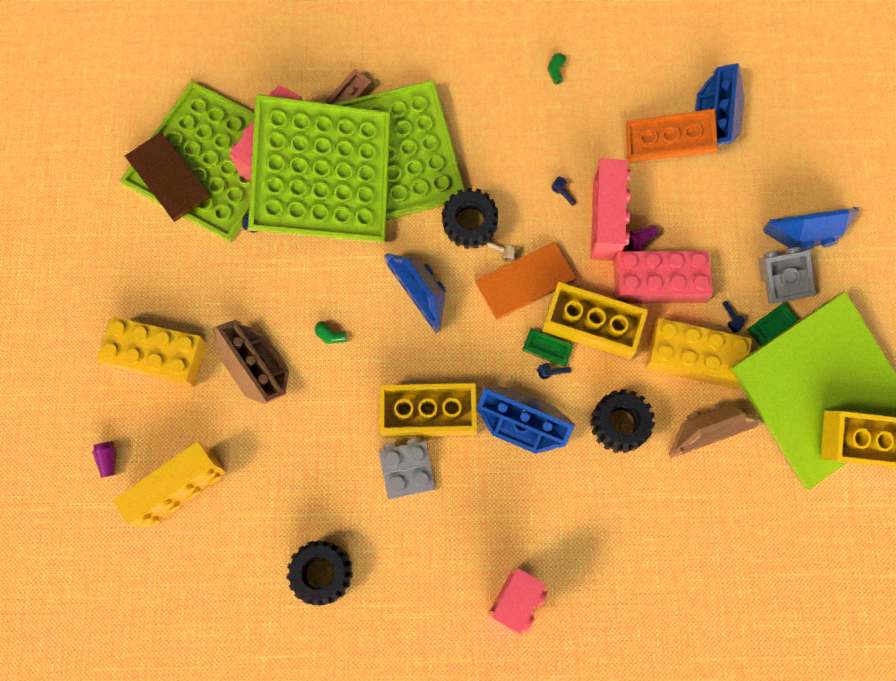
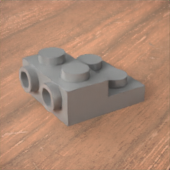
[758,247,816,304]
[379,438,435,500]

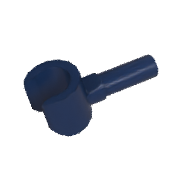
[552,176,576,206]
[722,301,744,333]
[537,363,571,380]

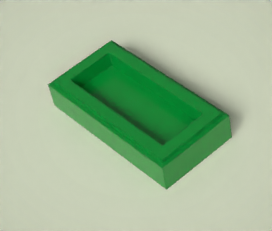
[747,302,799,346]
[522,328,574,367]

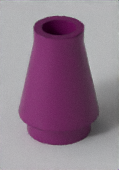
[625,225,658,251]
[91,442,116,478]

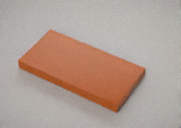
[626,109,718,163]
[475,241,576,321]

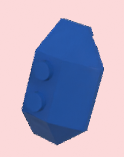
[695,63,744,145]
[763,207,859,250]
[384,253,446,334]
[476,387,575,454]

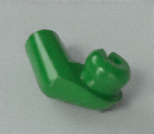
[547,53,566,85]
[314,321,347,344]

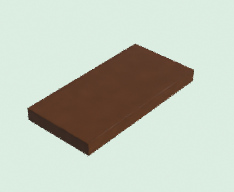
[125,132,211,223]

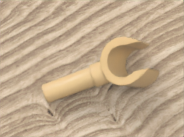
[487,241,516,263]

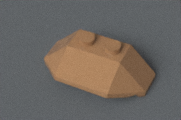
[215,320,289,404]
[669,404,765,459]

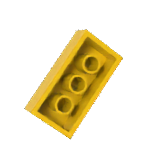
[542,282,648,360]
[96,316,208,387]
[645,318,752,390]
[379,383,477,437]
[820,411,896,467]
[112,441,226,529]

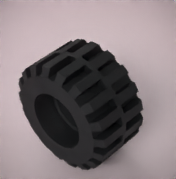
[442,188,498,249]
[590,389,655,453]
[286,540,353,606]

